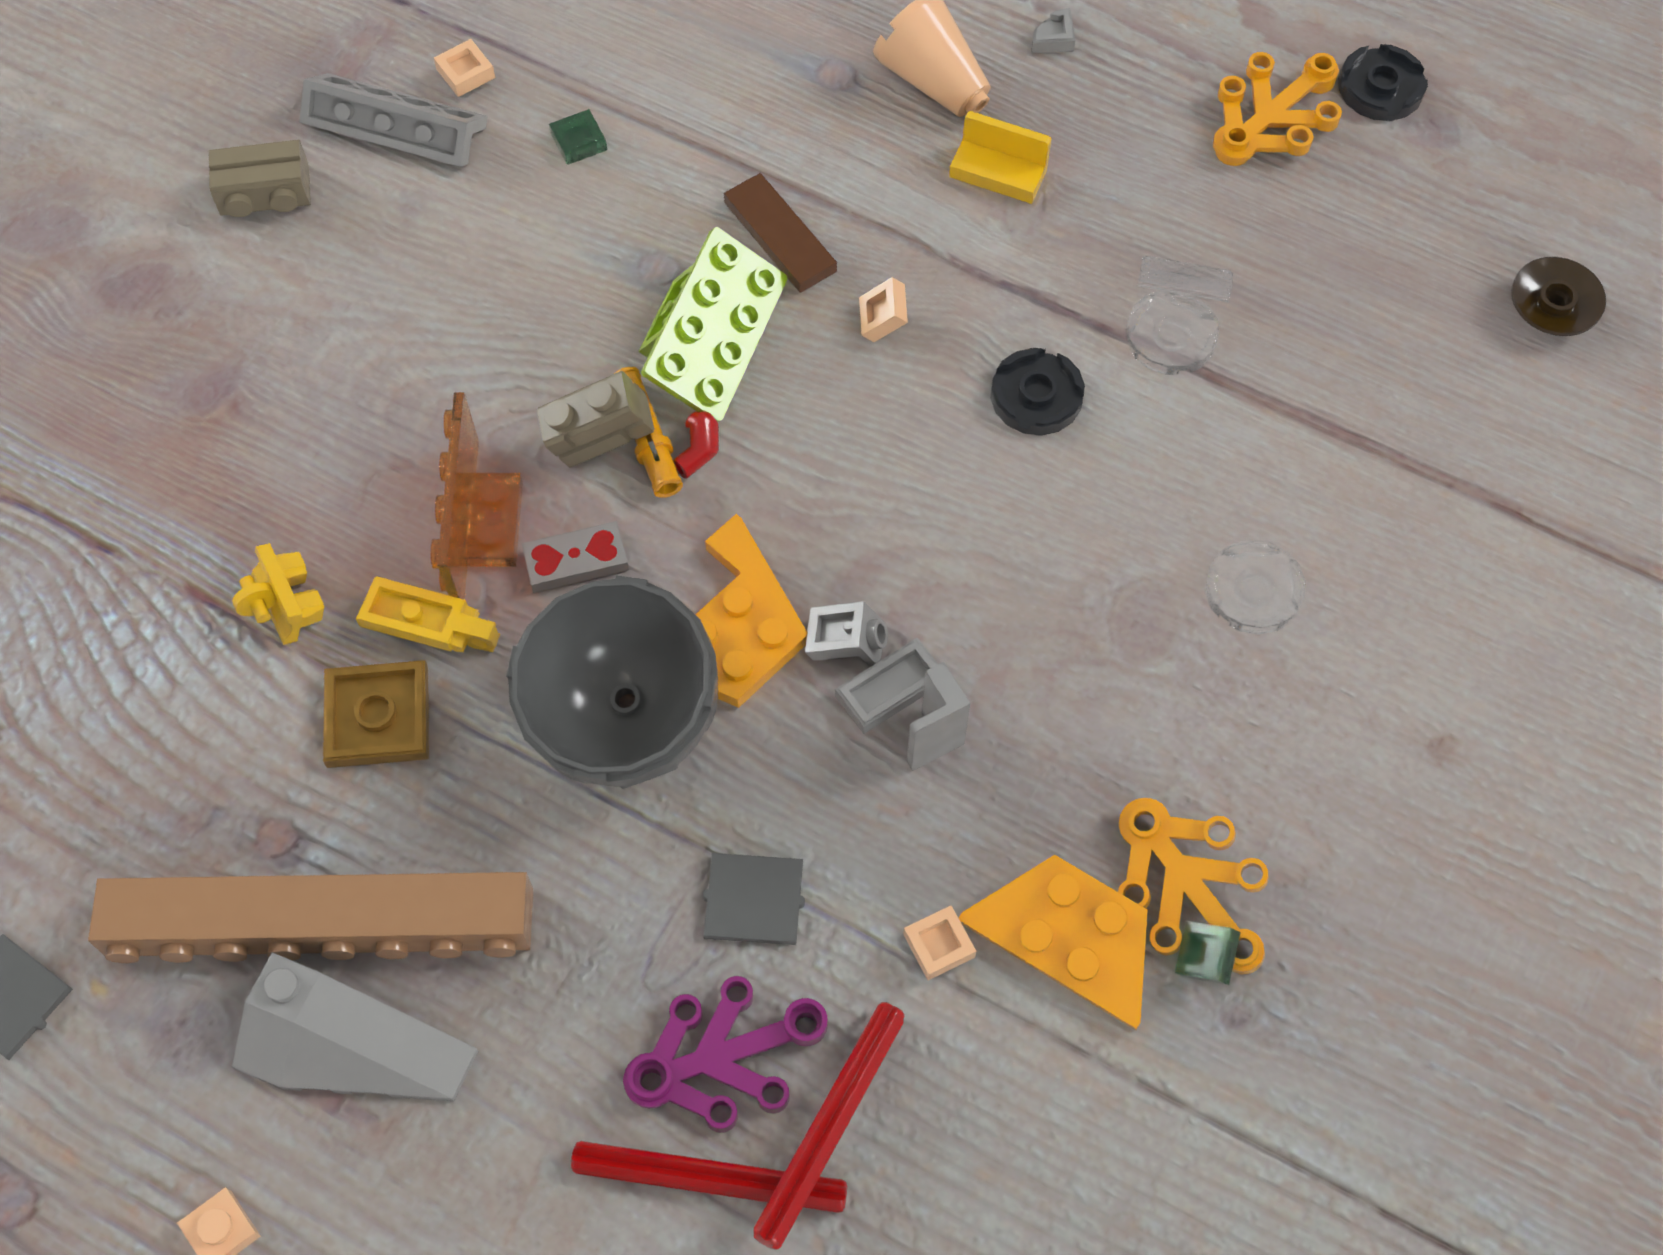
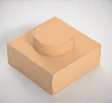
[434,39,496,97]
[859,277,908,342]
[903,905,977,980]
[177,1187,261,1255]

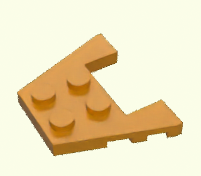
[695,514,807,708]

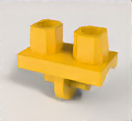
[232,543,324,645]

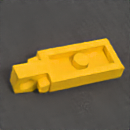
[356,576,500,652]

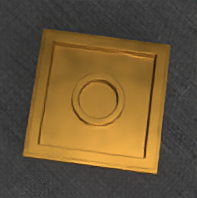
[323,660,429,768]

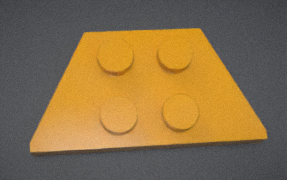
[959,854,1148,1030]

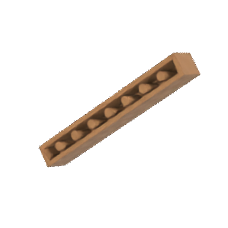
[88,872,533,963]

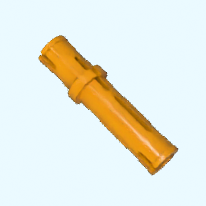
[614,367,683,498]

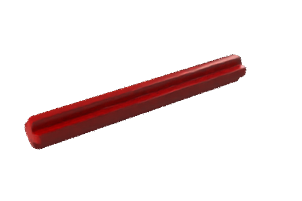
[753,1002,904,1250]
[571,1141,848,1213]

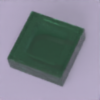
[549,109,608,165]
[1175,921,1241,985]

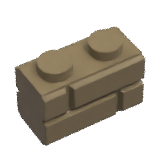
[209,140,311,217]
[537,371,655,468]

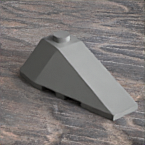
[232,953,479,1101]

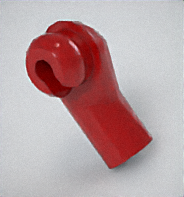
[673,411,719,479]

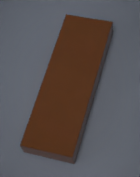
[724,172,837,293]

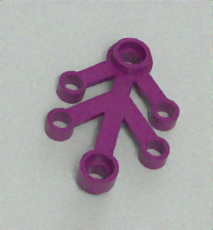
[623,976,828,1133]

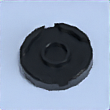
[1338,44,1428,121]
[990,348,1085,436]

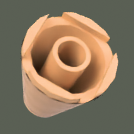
[873,0,991,117]

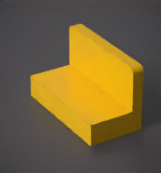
[949,111,1052,204]

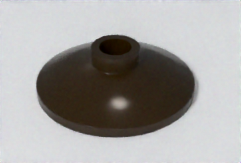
[1511,257,1606,336]

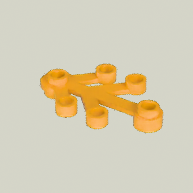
[1213,52,1342,166]
[1118,798,1269,974]

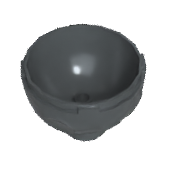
[506,575,718,789]

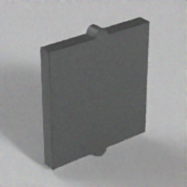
[703,853,805,945]
[0,934,73,1060]

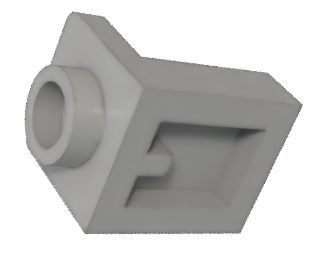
[805,601,888,667]

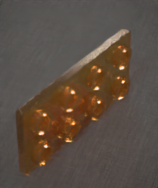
[430,392,523,600]

